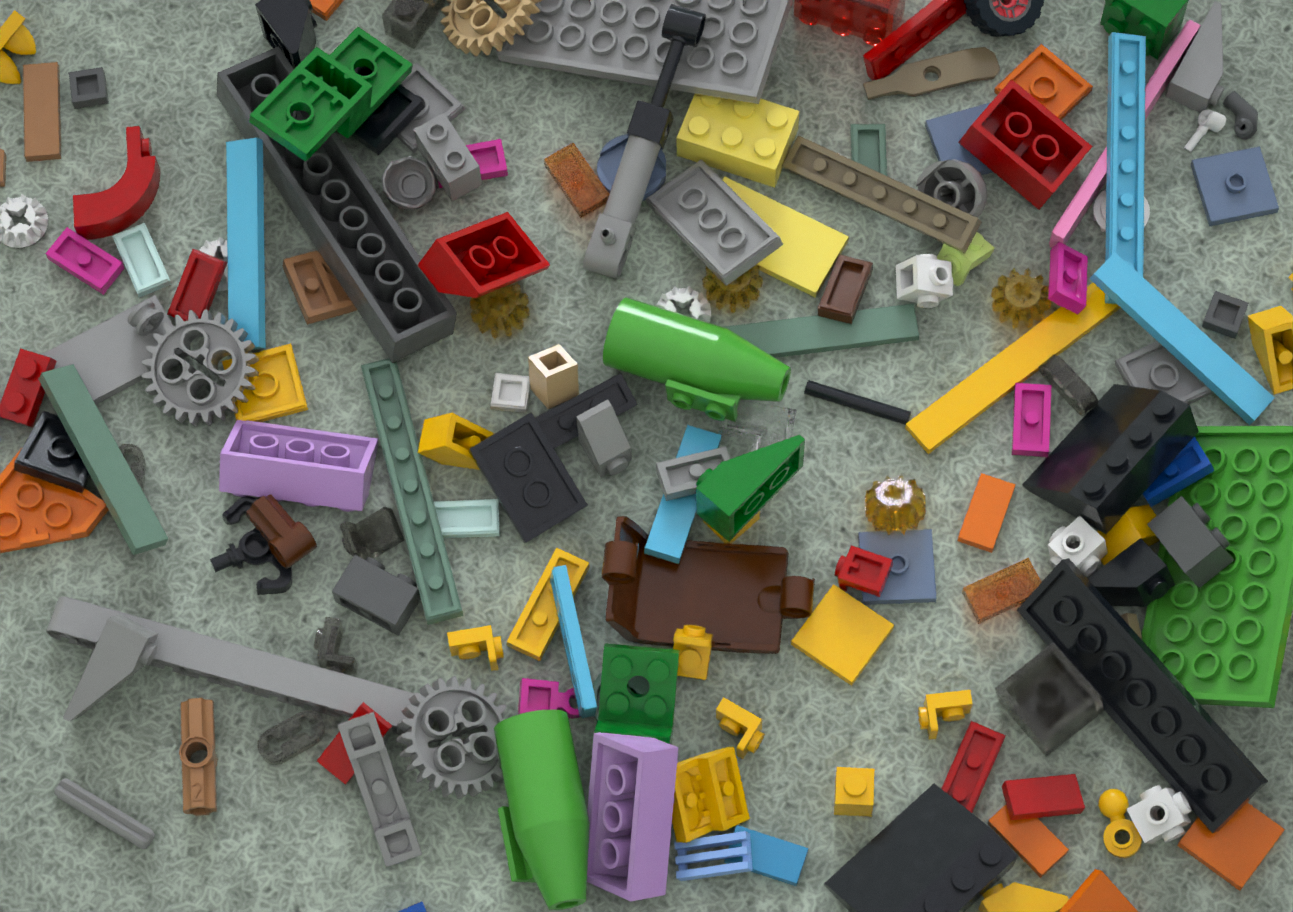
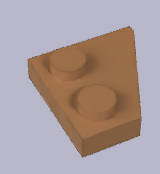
[282,250,357,325]

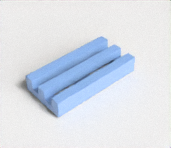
[674,831,752,881]

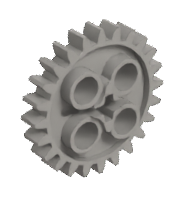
[142,309,259,426]
[396,676,507,799]

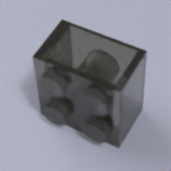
[995,642,1104,757]

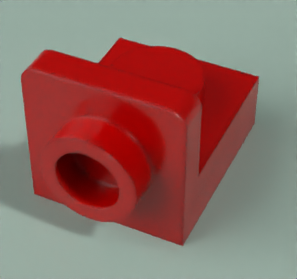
[834,545,893,597]

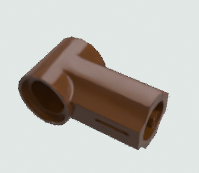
[246,494,317,569]

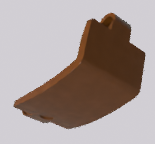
[602,516,815,654]

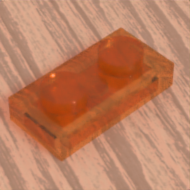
[544,143,609,218]
[962,558,1041,624]

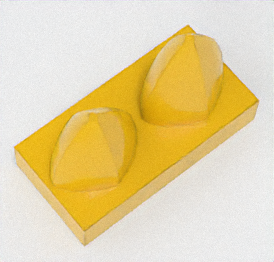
[0,10,36,84]

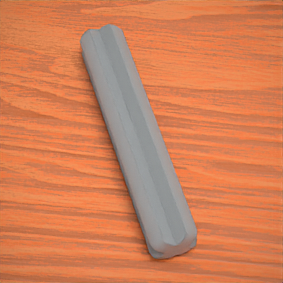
[54,778,155,849]

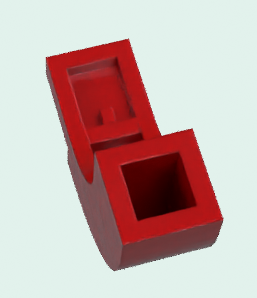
[73,126,160,240]

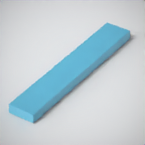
[226,137,266,350]
[1090,252,1275,425]

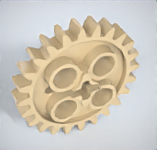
[441,0,543,56]

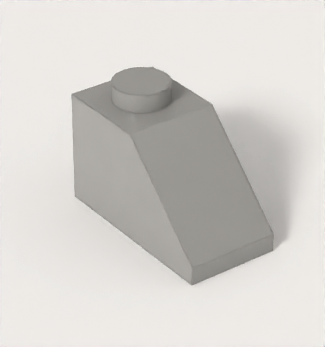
[576,399,632,477]

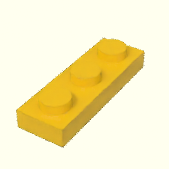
[506,547,590,661]

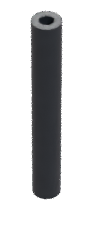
[804,380,911,425]

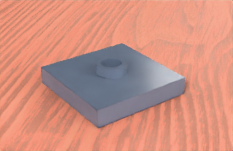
[925,102,993,175]
[1191,146,1279,227]
[858,529,937,605]

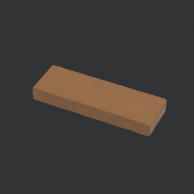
[23,62,61,162]

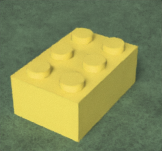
[676,94,799,188]

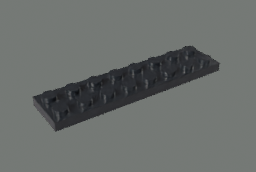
[1017,558,1268,833]

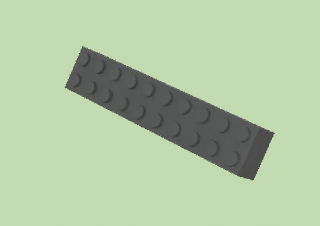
[217,46,457,363]

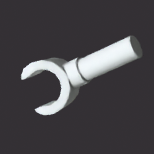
[1184,109,1226,153]

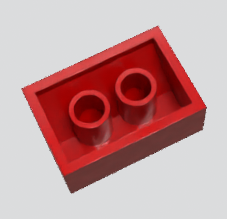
[418,212,550,298]

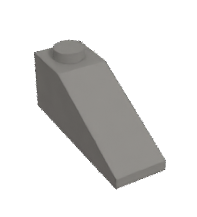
[1166,1,1224,113]
[63,614,158,721]

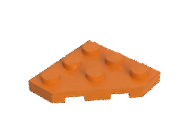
[0,448,109,553]

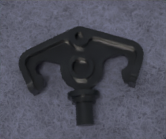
[210,496,292,595]

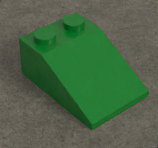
[696,435,805,542]

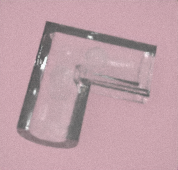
[719,400,797,451]

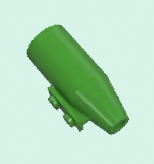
[603,297,791,422]
[494,710,590,910]

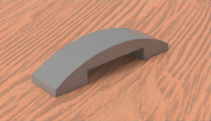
[338,712,422,867]

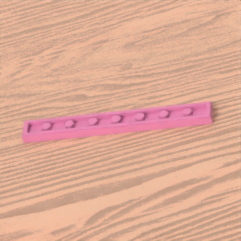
[1049,20,1201,248]

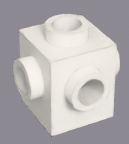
[896,254,954,308]
[1048,516,1108,577]
[1126,785,1191,844]

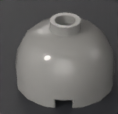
[916,159,988,218]

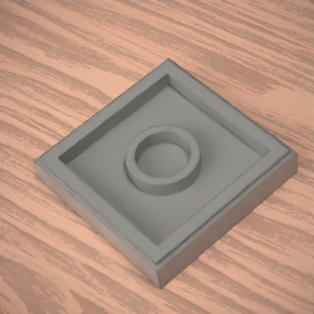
[397,62,464,153]
[1115,341,1213,404]

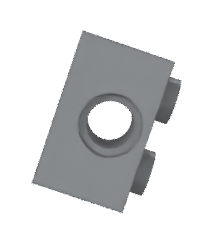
[414,113,482,201]

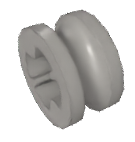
[127,300,164,336]

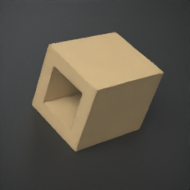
[528,344,579,409]

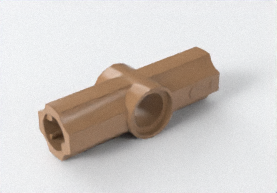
[179,698,218,816]

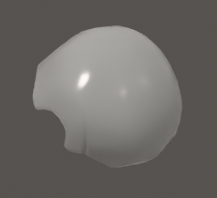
[382,156,436,210]

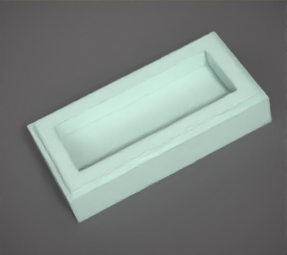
[112,223,171,298]
[434,499,500,538]

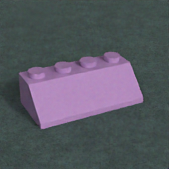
[219,419,378,512]
[587,732,678,902]

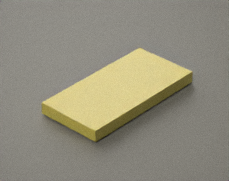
[723,177,849,298]

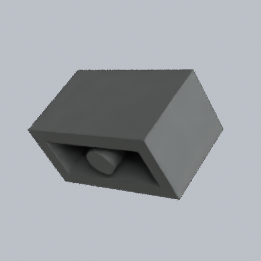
[1147,496,1234,588]
[332,555,421,636]

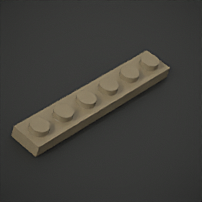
[782,135,982,253]

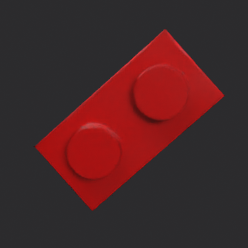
[0,348,57,428]

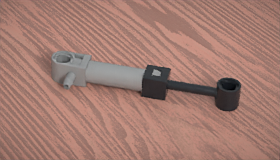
[583,4,706,280]

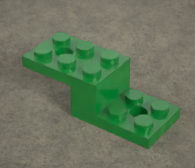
[249,26,413,162]
[594,643,680,745]

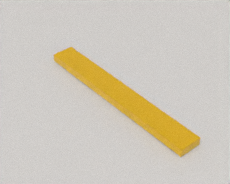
[905,283,1121,454]

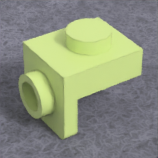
[937,232,995,286]

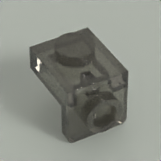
[340,507,404,560]
[314,617,358,675]

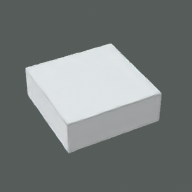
[490,373,530,413]

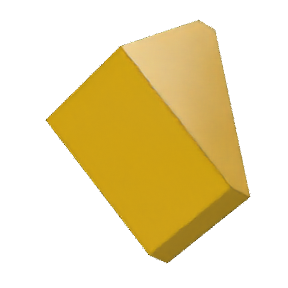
[1097,504,1160,565]

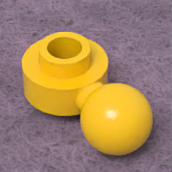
[1098,789,1142,858]

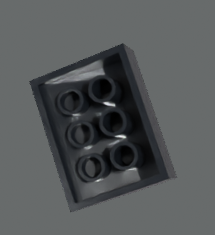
[1022,384,1199,534]
[824,783,1018,912]

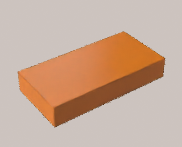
[957,473,1016,553]
[987,805,1069,878]

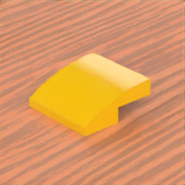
[672,747,750,843]

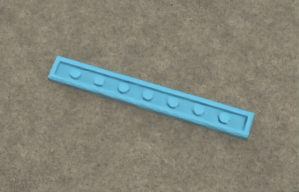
[1105,32,1146,304]

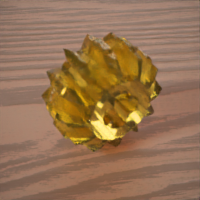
[702,264,763,314]
[991,268,1052,329]
[469,282,530,339]
[865,475,926,535]

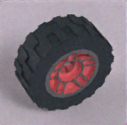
[964,0,1044,37]

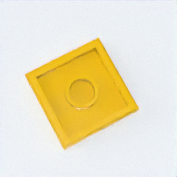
[222,343,308,422]
[791,584,894,686]

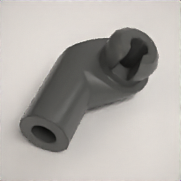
[1223,91,1258,139]

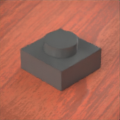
[68,67,109,109]
[1202,291,1249,339]

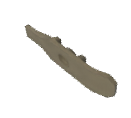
[863,47,1000,100]

